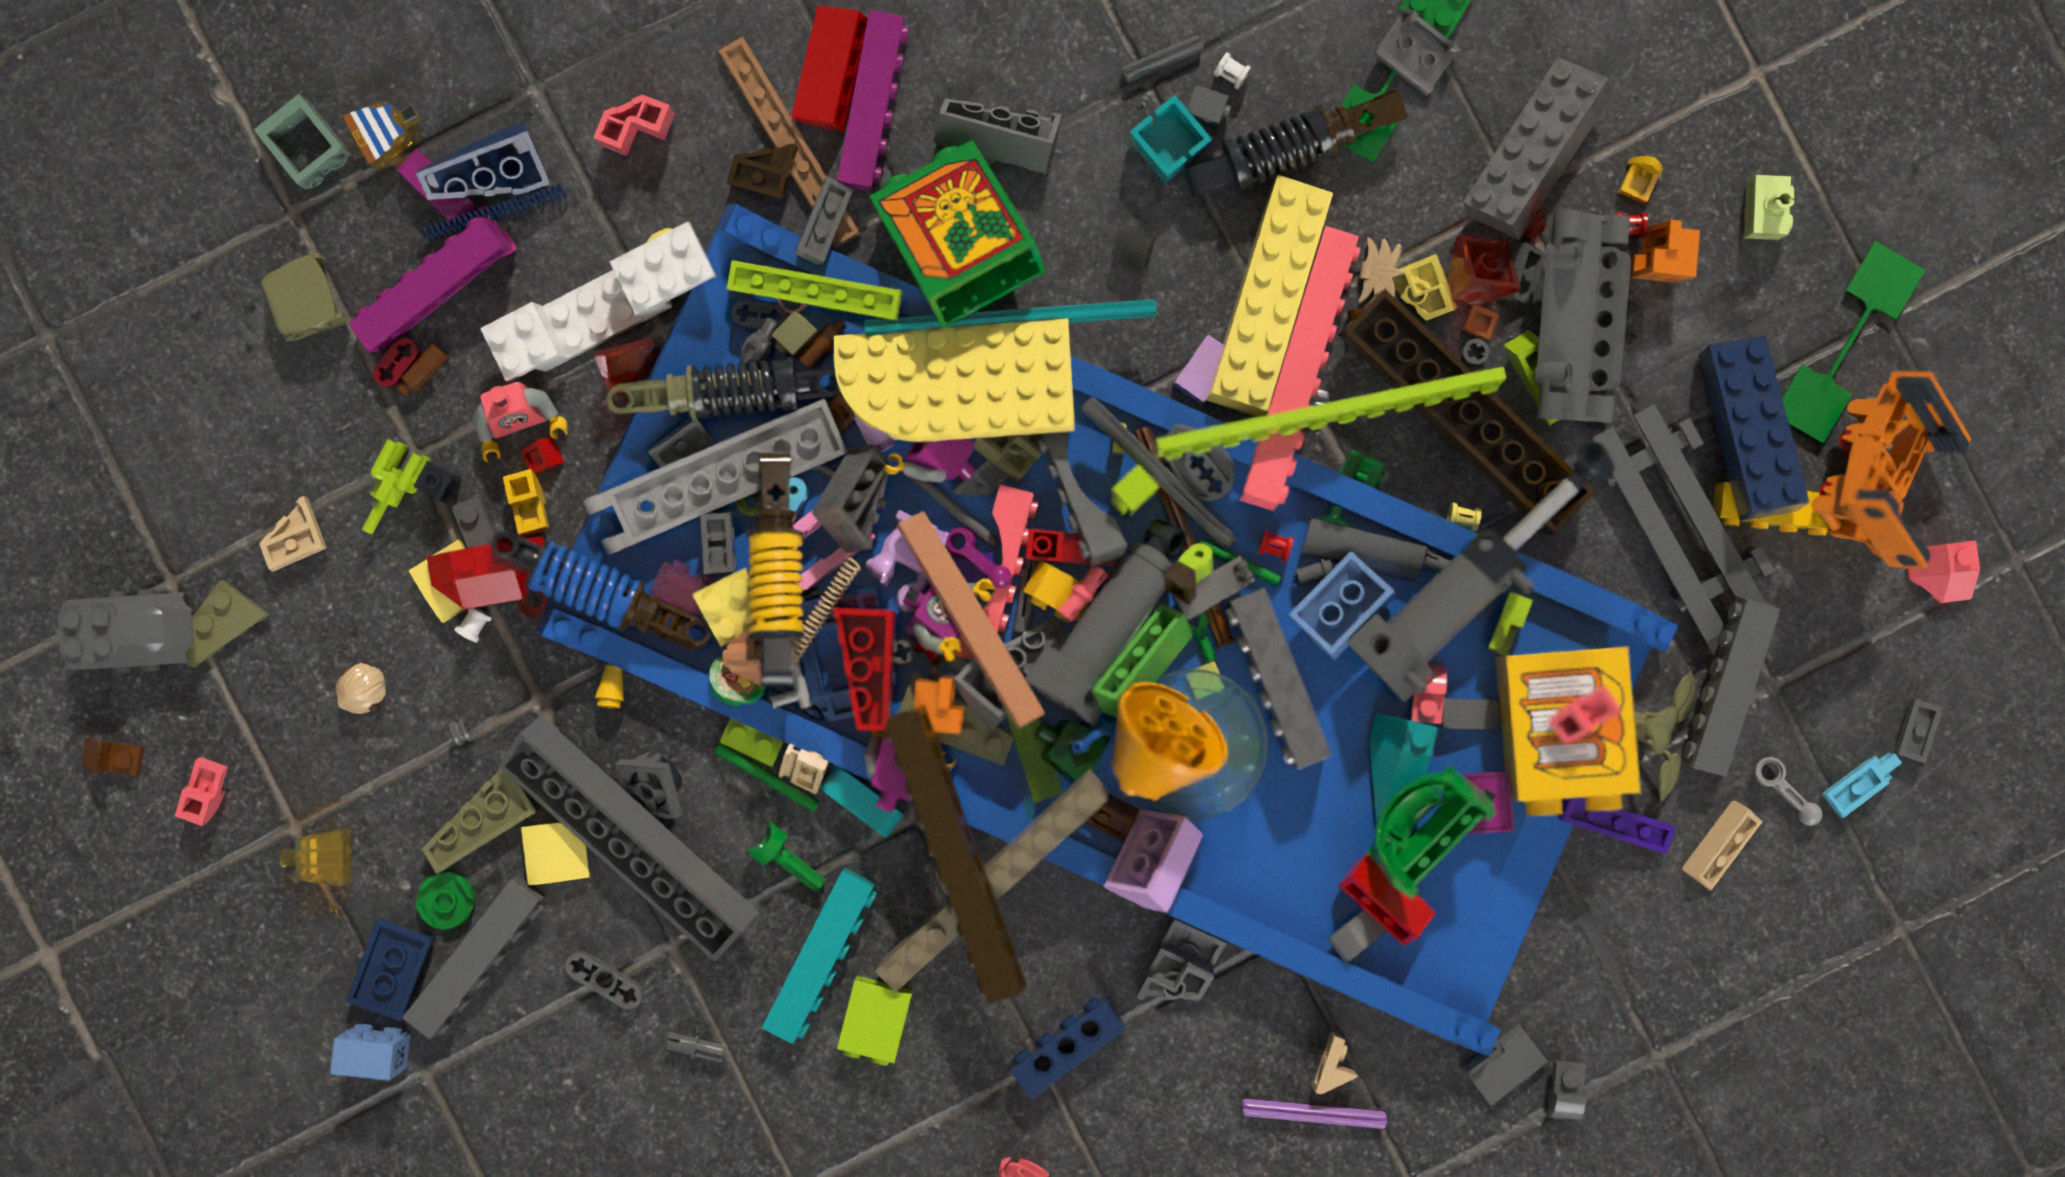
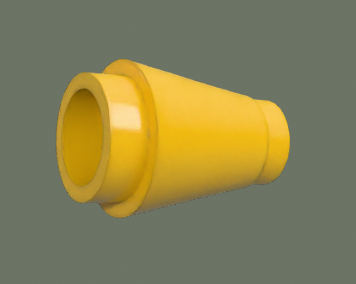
[595,665,624,709]

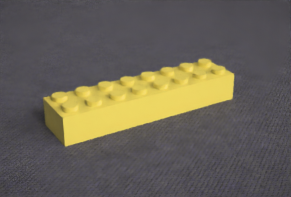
[1206,175,1333,417]

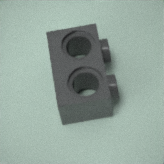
[700,513,737,575]

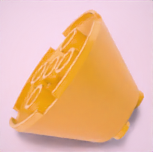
[1111,682,1228,800]

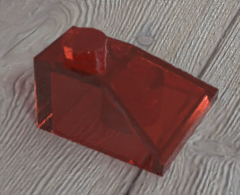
[1447,234,1521,305]
[593,338,662,396]

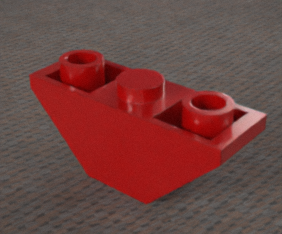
[1026,529,1115,567]

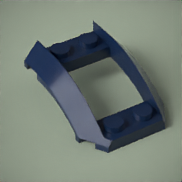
[794,585,897,721]

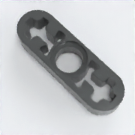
[565,951,644,1010]

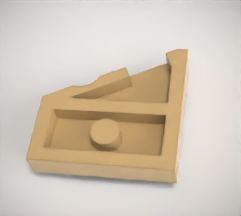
[259,496,327,572]

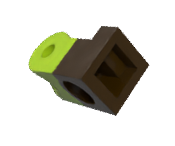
[1164,544,1213,605]

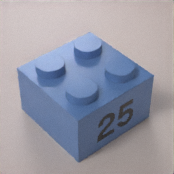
[330,1024,411,1080]

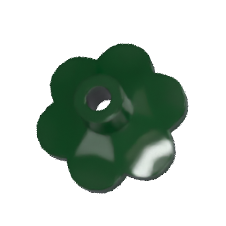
[1315,505,1352,528]

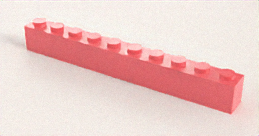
[1240,226,1360,511]

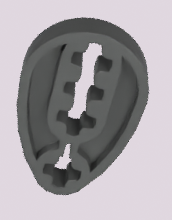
[1167,424,1236,502]

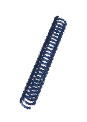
[422,183,567,242]

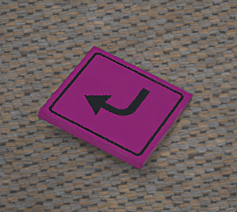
[1462,771,1514,834]

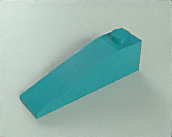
[1368,713,1438,840]

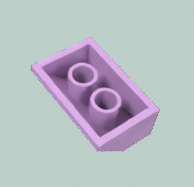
[1104,809,1203,912]

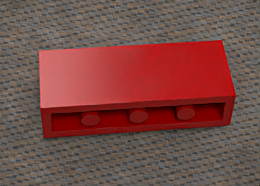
[791,5,868,132]

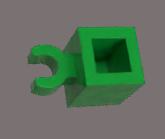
[1339,450,1385,488]

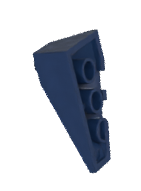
[416,121,550,200]

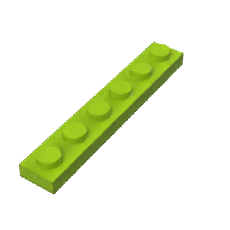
[727,260,903,321]

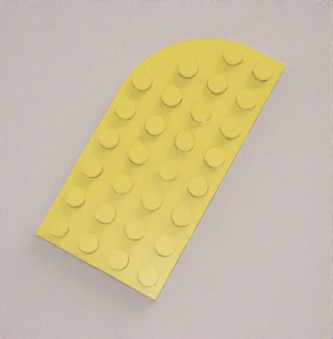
[834,318,1075,442]

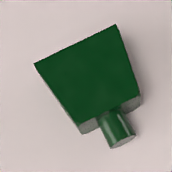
[1034,720,1111,785]

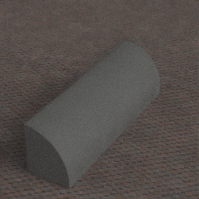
[1300,518,1427,583]

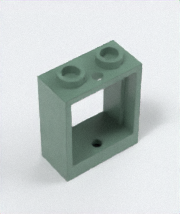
[254,94,351,190]

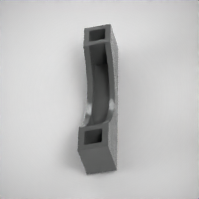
[1036,431,1127,567]

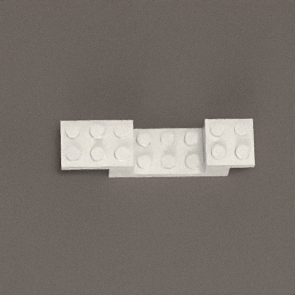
[480,222,716,382]

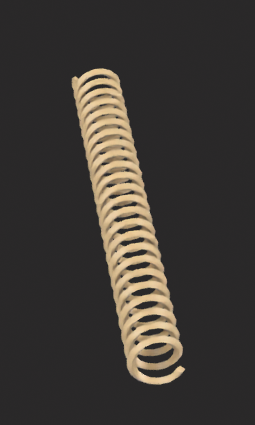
[791,557,860,667]

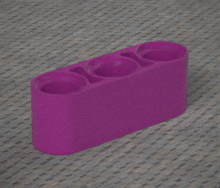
[397,149,478,223]

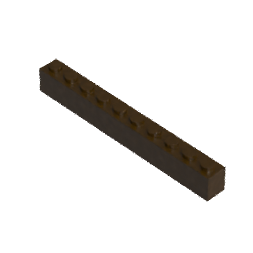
[884,705,1027,1004]

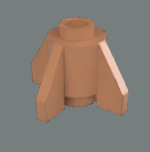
[723,626,762,685]

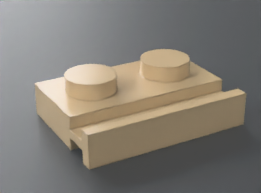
[778,744,828,794]

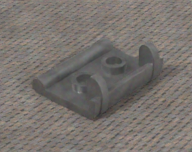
[1373,7,1461,96]

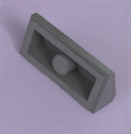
[1496,243,1545,308]

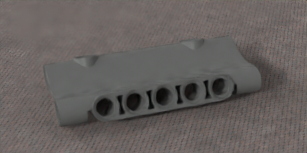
[1535,209,1631,423]

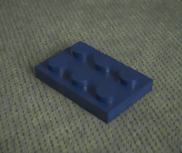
[346,917,435,1022]

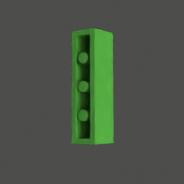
[1092,604,1193,718]

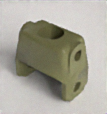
[261,253,349,341]

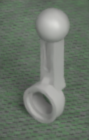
[1754,757,1822,826]

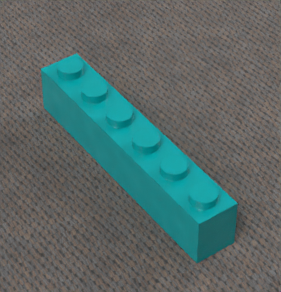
[762,868,877,1044]

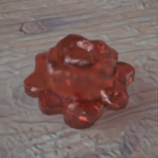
[1522,208,1546,240]

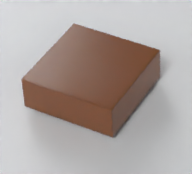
[1460,304,1500,342]

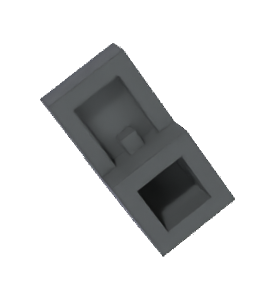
[1547,1060,1587,1120]

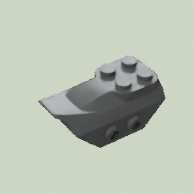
[58,589,194,674]

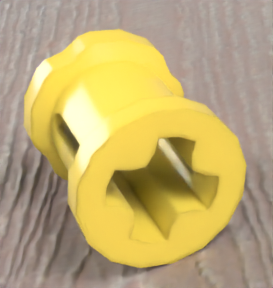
[1446,502,1482,533]

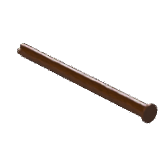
[1135,426,1237,649]

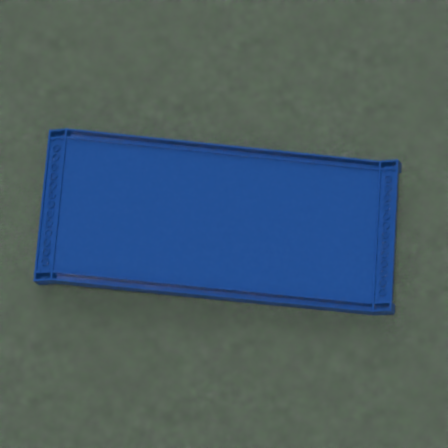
[535,204,1678,1056]

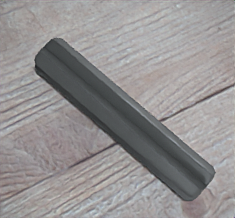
[1121,35,1203,83]

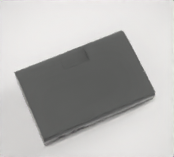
[1461,1024,1548,1106]

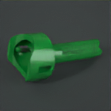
[745,821,826,893]

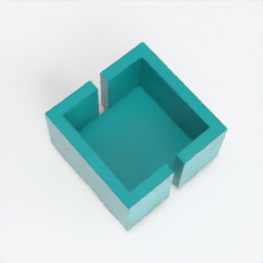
[1128,95,1212,184]

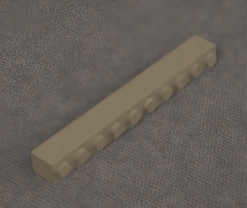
[875,769,1110,992]

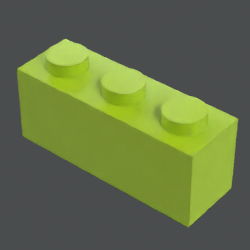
[1111,464,1159,517]

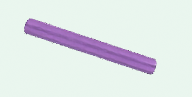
[1242,1099,1387,1129]

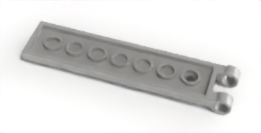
[582,398,848,555]

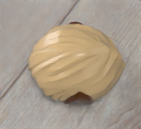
[336,663,386,714]

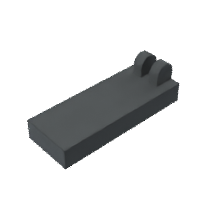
[1171,556,1255,621]

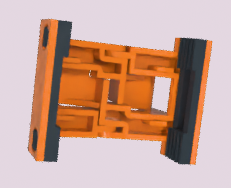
[1811,372,1971,569]

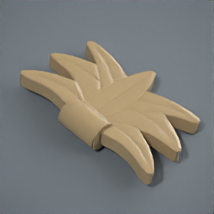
[1359,238,1404,304]

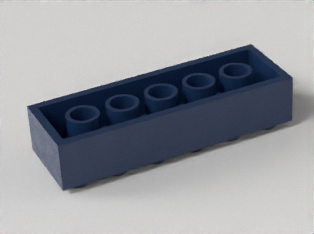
[1698,335,1810,521]

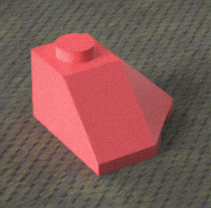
[1906,541,1980,603]

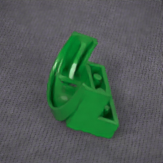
[1367,766,1497,899]

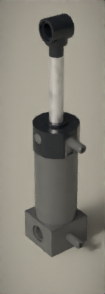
[1346,442,1615,702]

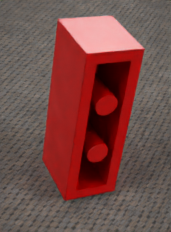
[1338,853,1435,946]

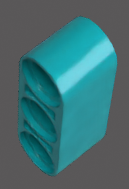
[820,765,904,837]

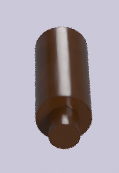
[796,318,847,369]
[398,343,449,396]

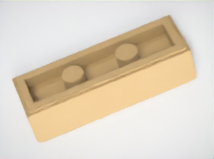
[1682,801,1763,891]

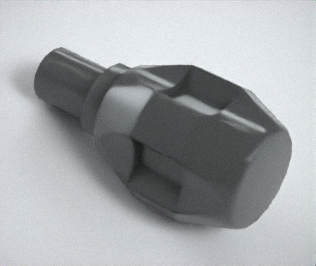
[740,318,777,368]

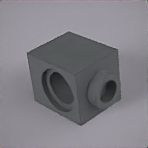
[1187,85,1231,130]

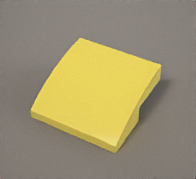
[409,540,465,623]
[520,822,589,885]

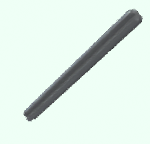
[1082,397,1236,549]

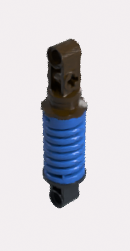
[490,531,711,651]

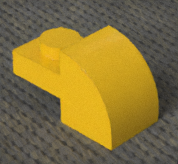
[503,469,549,537]

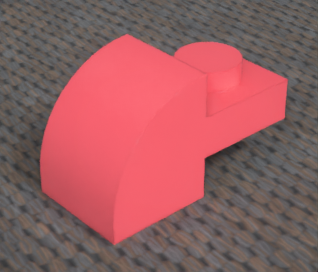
[1410,663,1447,724]
[1548,685,1622,746]
[175,757,228,826]

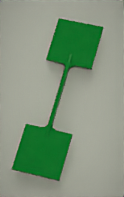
[1342,0,1471,163]
[1782,241,1925,444]

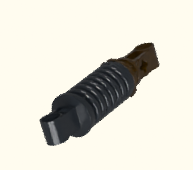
[1183,89,1408,197]

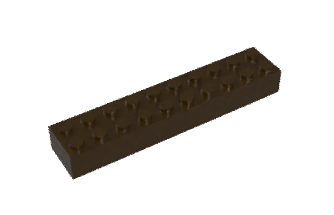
[1338,288,1596,535]

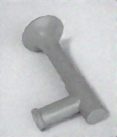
[770,641,813,709]

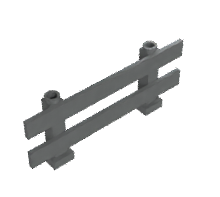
[1591,404,1775,642]

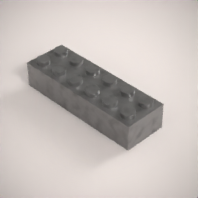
[1463,57,1613,240]
[1225,588,1332,769]

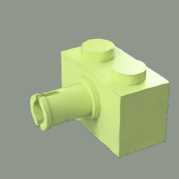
[1744,175,1795,240]

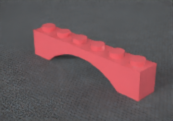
[955,485,1039,660]

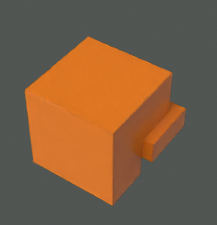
[1631,219,1700,283]
[914,674,965,734]

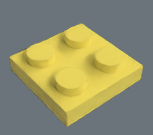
[693,567,755,647]

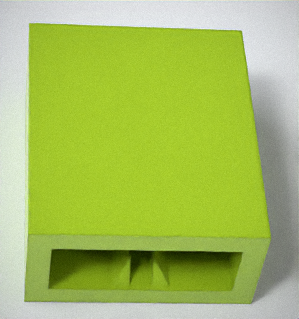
[837,976,913,1065]

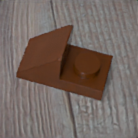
[81,738,145,776]

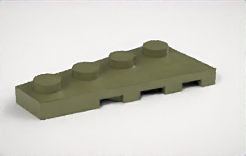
[898,670,1014,766]
[422,768,538,874]

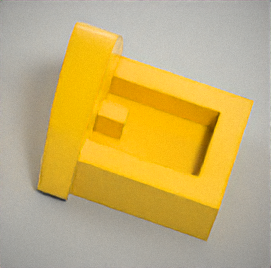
[1618,156,1662,204]

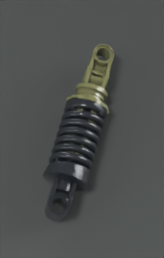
[607,357,840,421]

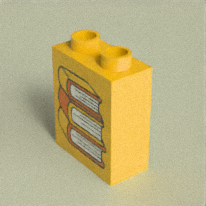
[1495,647,1640,816]

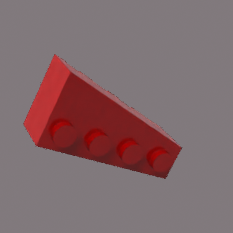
[833,608,896,731]

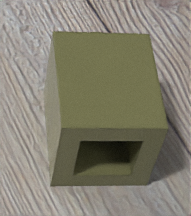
[772,309,819,359]

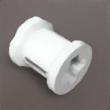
[1213,52,1252,90]
[454,607,492,643]

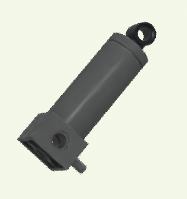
[1025,519,1186,726]

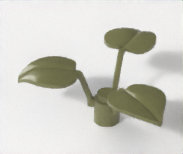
[1633,671,1695,802]

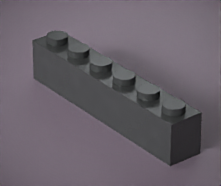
[1683,596,1781,777]
[403,875,546,1040]

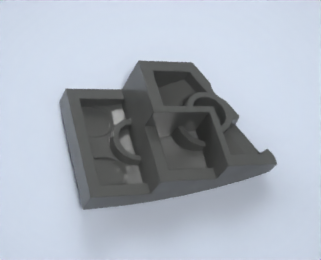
[1136,917,1227,1001]

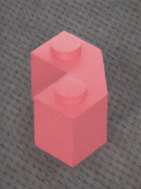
[593,95,675,156]

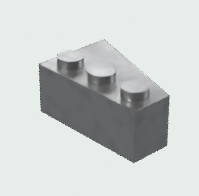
[811,444,891,553]

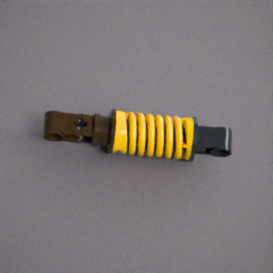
[747,453,805,686]

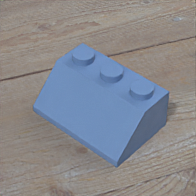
[1289,551,1395,661]

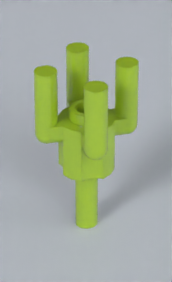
[362,439,433,534]

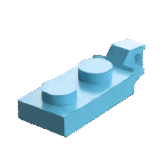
[1822,752,1902,818]

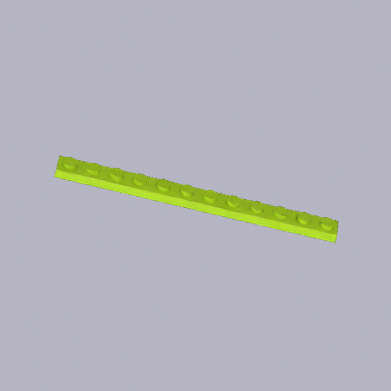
[1153,367,1506,460]

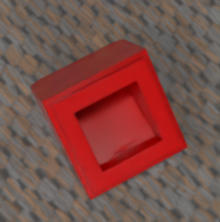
[520,437,564,476]

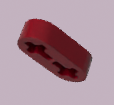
[373,338,421,388]

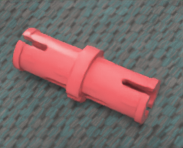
[1057,565,1109,622]

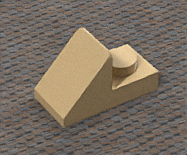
[1312,1031,1358,1094]

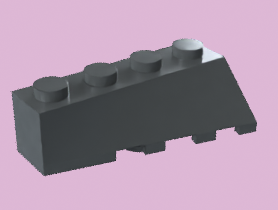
[933,98,1062,173]

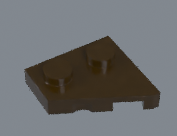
[726,143,799,201]

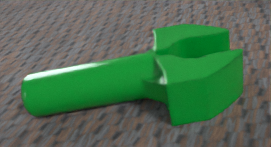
[1188,612,1217,663]

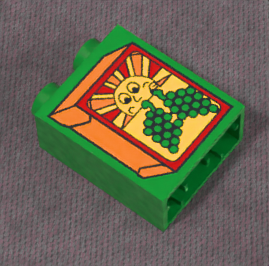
[869,140,1046,329]

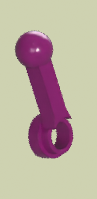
[946,527,1012,589]

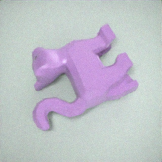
[865,510,950,613]

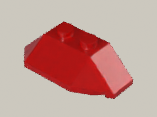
[426,536,544,609]

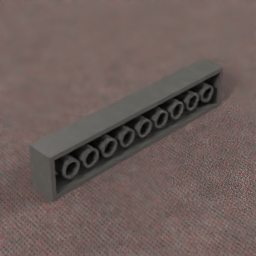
[498,715,760,962]

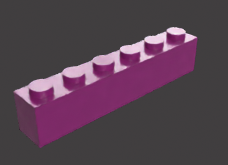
[837,10,909,193]
[348,217,512,353]

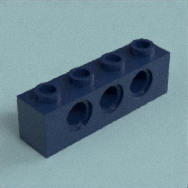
[1010,996,1126,1099]

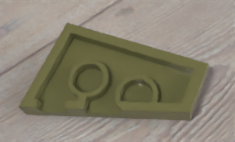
[186,580,270,667]

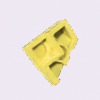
[1393,254,1457,321]

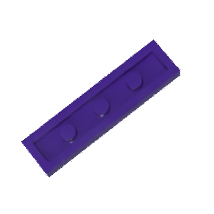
[1558,797,1677,854]

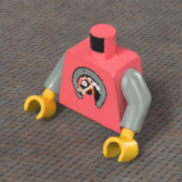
[473,382,567,462]

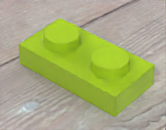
[720,718,784,767]

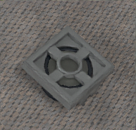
[615,752,682,819]

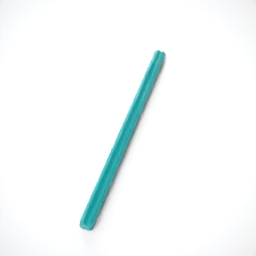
[864,299,1157,337]

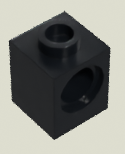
[413,461,462,503]

